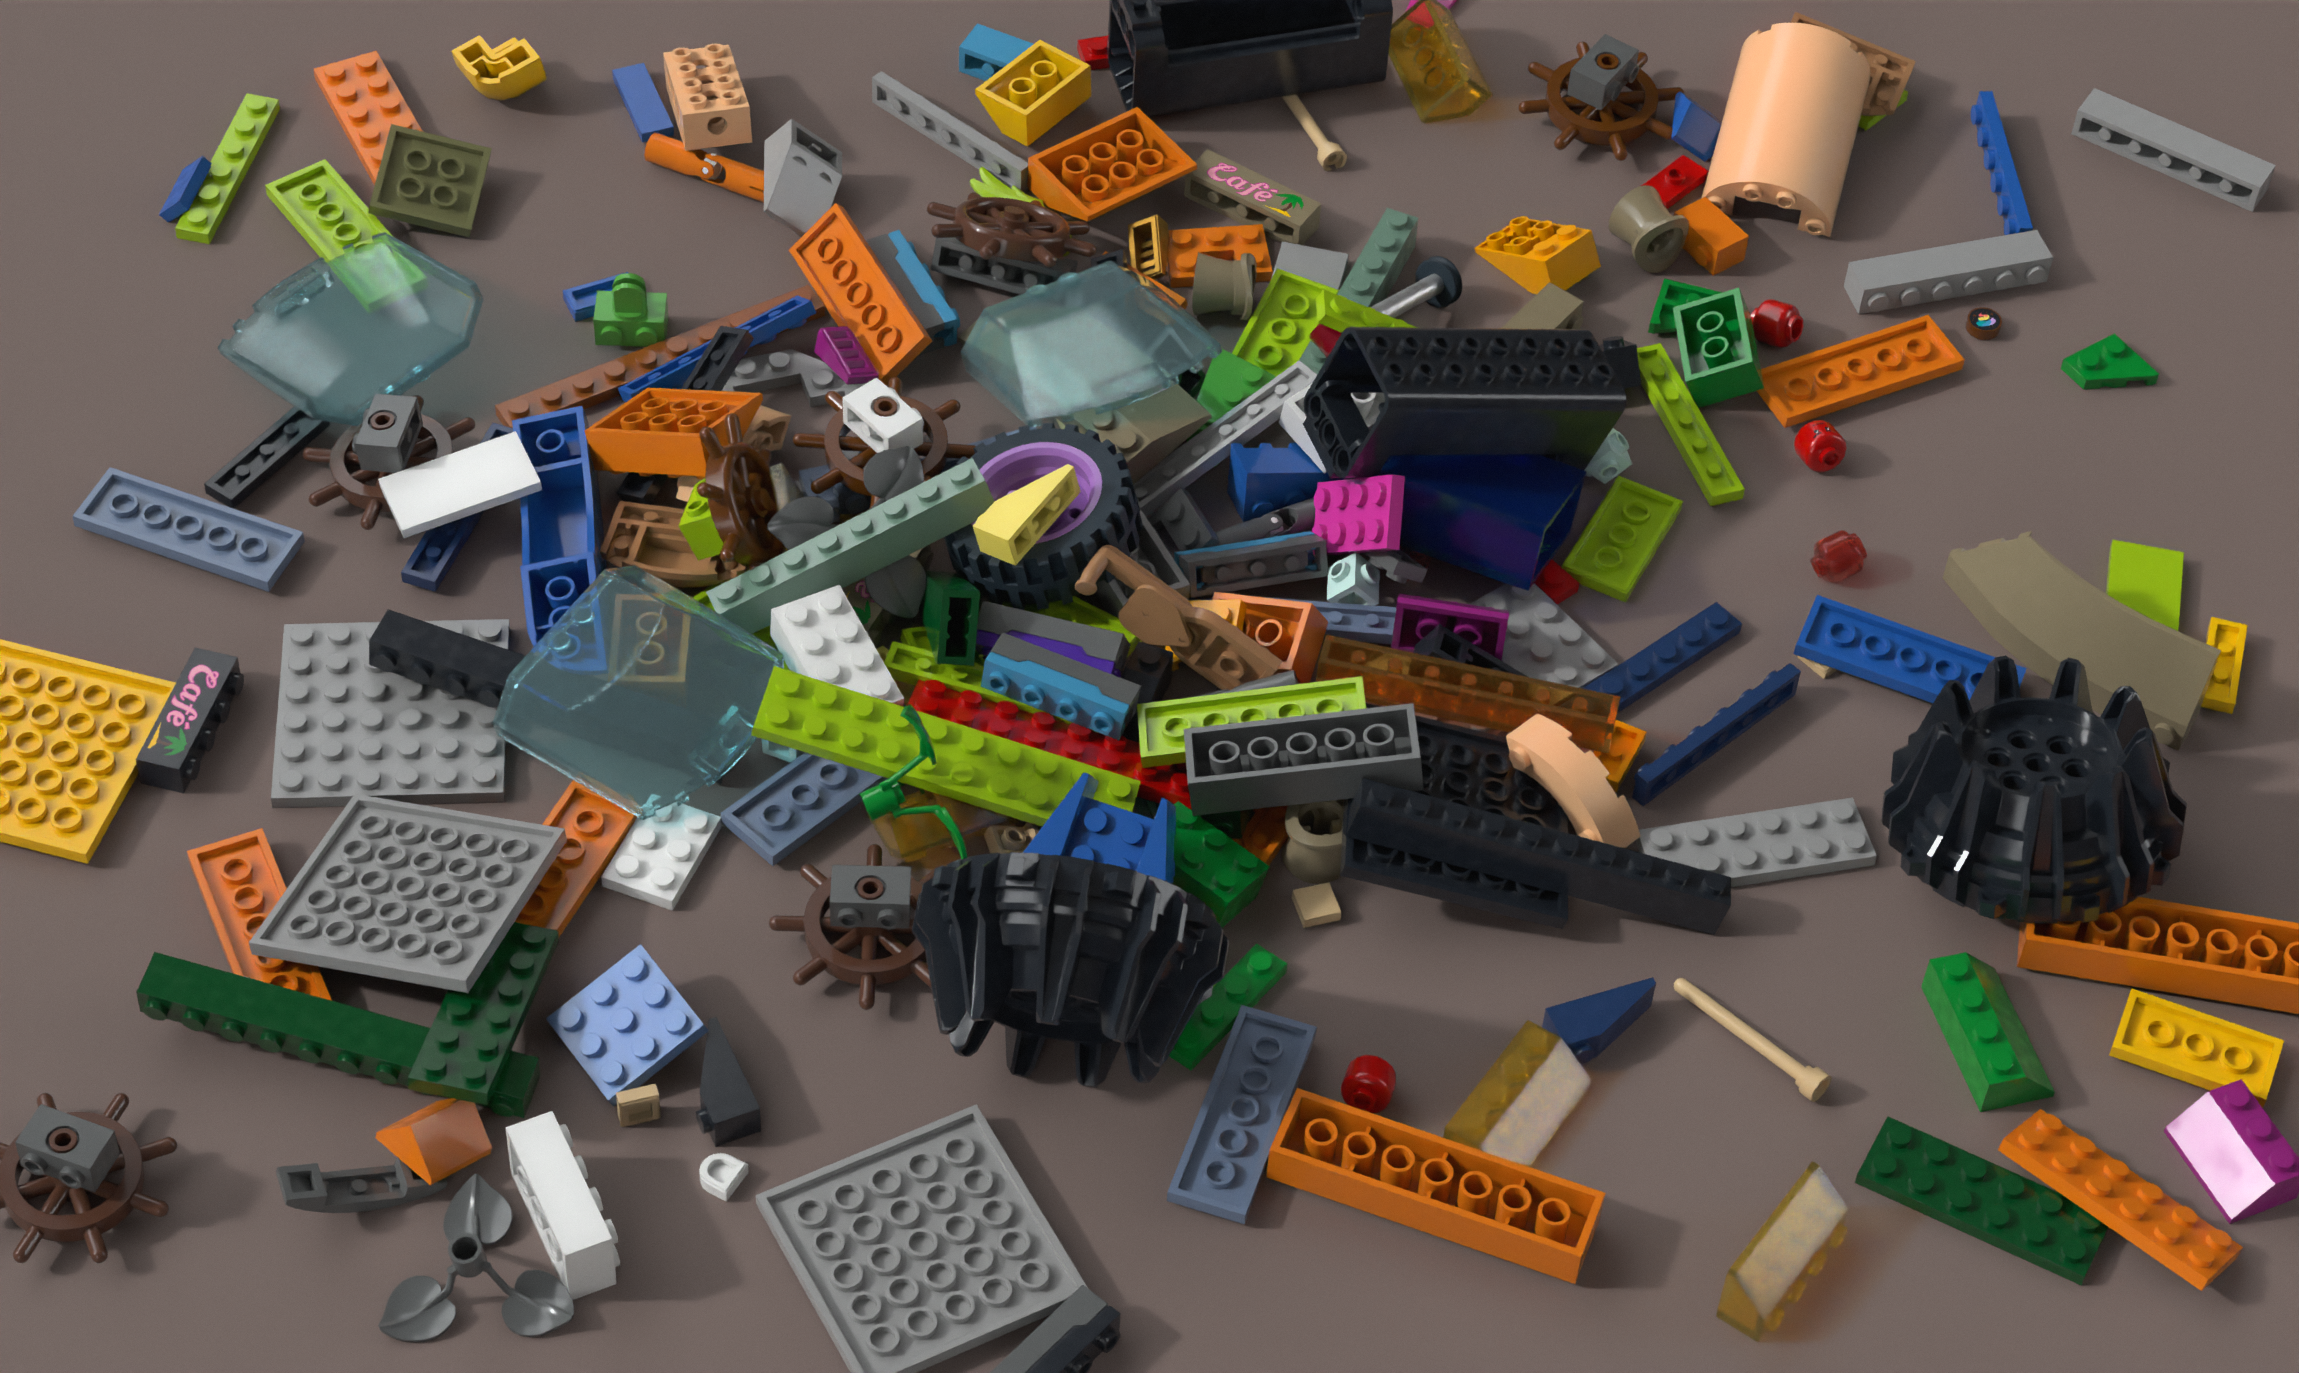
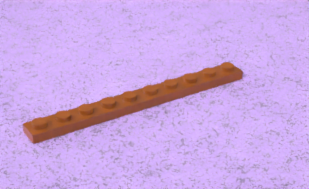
[495,285,825,428]

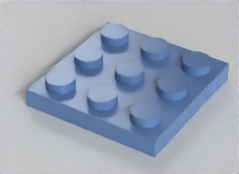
[546,944,709,1107]

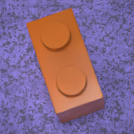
[1674,197,1749,276]

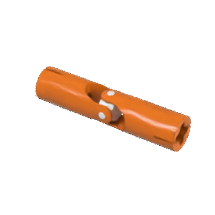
[644,133,764,203]

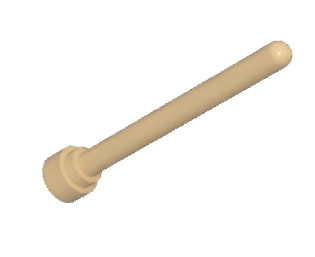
[1282,95,1347,171]
[1674,978,1832,1102]

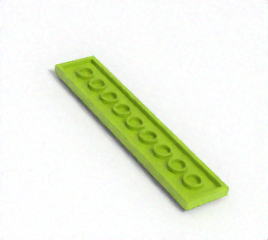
[751,666,1141,827]

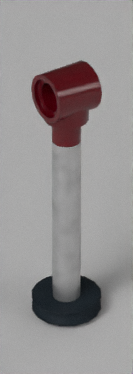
[1309,256,1462,358]

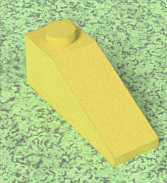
[973,464,1081,566]

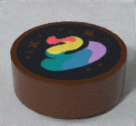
[1966,307,2002,340]

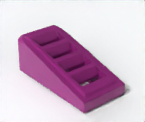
[814,326,879,385]

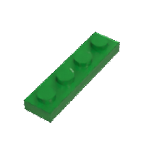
[1169,943,1288,1071]

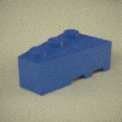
[1227,443,1344,522]

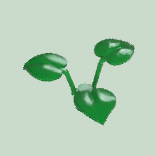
[860,704,967,859]

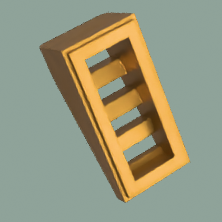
[1128,214,1169,279]

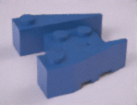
[1023,772,1176,884]

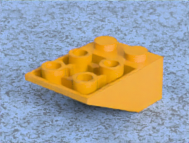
[1474,216,1601,294]

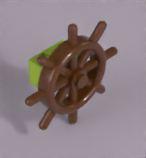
[678,413,784,570]

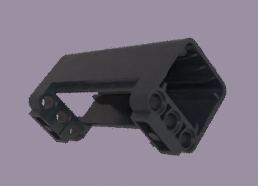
[1107,0,1393,117]
[1303,327,1627,478]

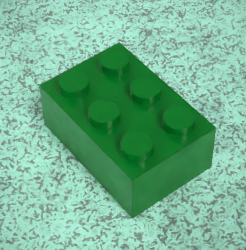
[1673,287,1764,408]
[1173,801,1270,928]

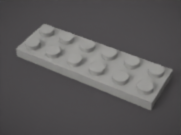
[1635,797,1877,887]

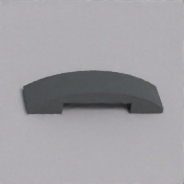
[276,1157,447,1213]

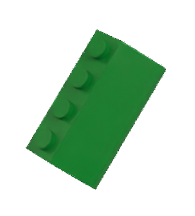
[1921,952,2055,1112]

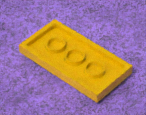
[2109,988,2284,1108]

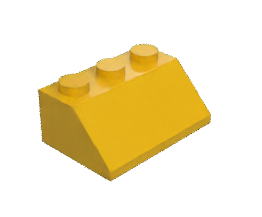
[975,40,1091,147]

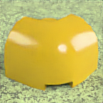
[451,35,547,100]

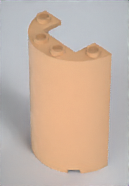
[1702,23,1871,237]

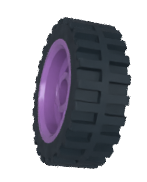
[944,423,1142,610]

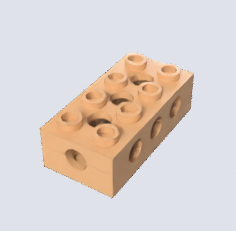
[663,44,752,151]

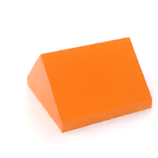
[375,1098,492,1185]

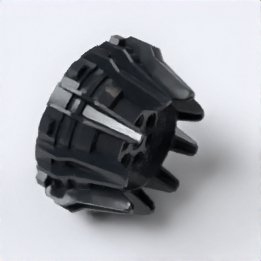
[1881,655,2187,924]
[912,852,1230,1088]

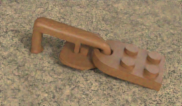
[1075,545,1282,690]

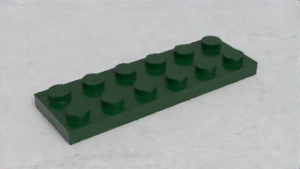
[408,922,559,1105]
[1855,1116,2109,1285]

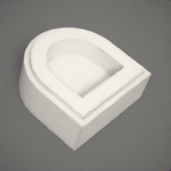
[699,1153,749,1202]

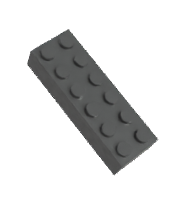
[1184,703,1424,816]

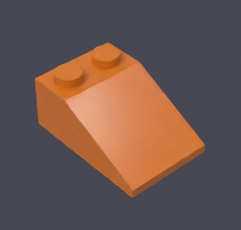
[1212,592,1328,684]

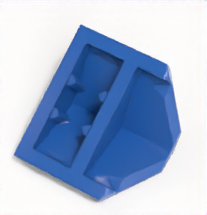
[1671,91,1722,162]

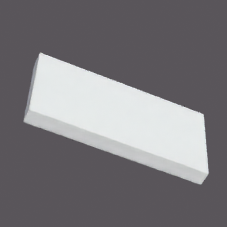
[378,431,542,538]

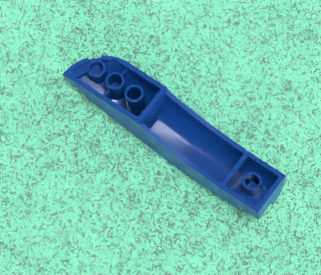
[512,406,610,677]

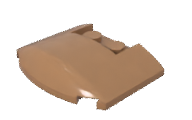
[1790,12,1916,116]
[600,501,748,588]

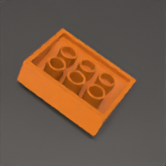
[1027,107,1197,222]
[584,388,763,480]

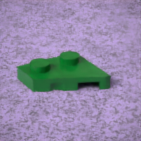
[1648,278,1722,334]
[2061,333,2159,390]

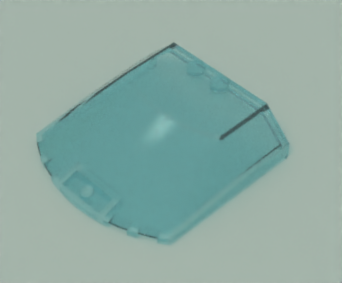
[218,232,484,426]
[961,260,1222,427]
[493,565,784,820]

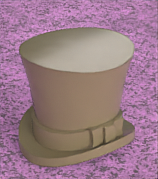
[1609,185,1689,273]
[1192,252,1257,320]
[1281,799,1344,884]

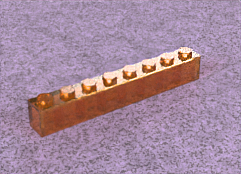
[1316,634,1621,753]

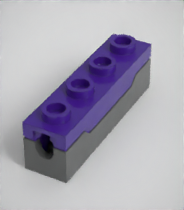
[975,601,1131,678]

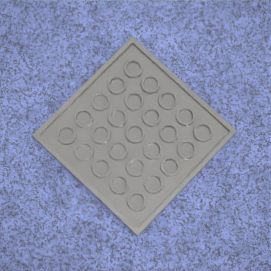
[271,619,510,808]
[249,794,567,993]
[756,1104,1088,1373]

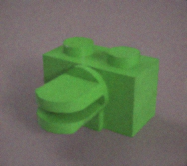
[593,273,668,347]

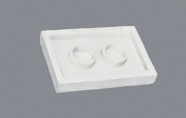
[601,794,722,911]

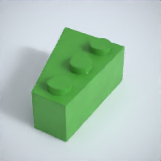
[1187,346,1276,467]

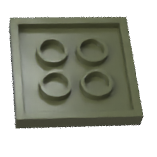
[368,124,492,238]

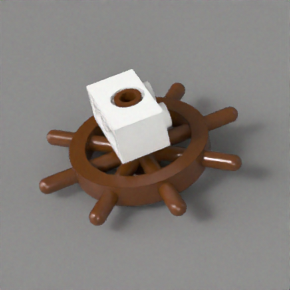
[793,377,976,508]

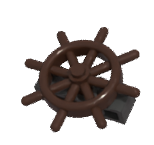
[927,192,1097,305]

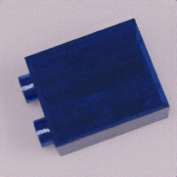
[1374,454,1587,591]

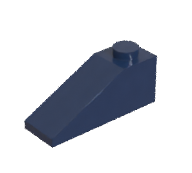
[1541,977,1656,1068]

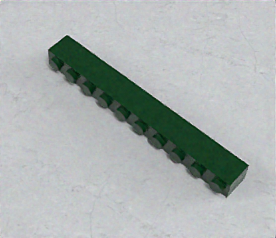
[136,952,540,1118]

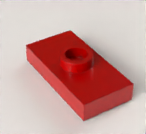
[1641,155,1709,209]

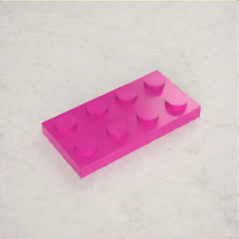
[1311,474,1405,556]

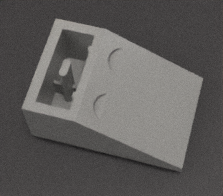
[764,119,842,237]

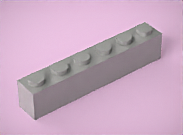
[2071,88,2276,212]
[1844,230,2053,314]

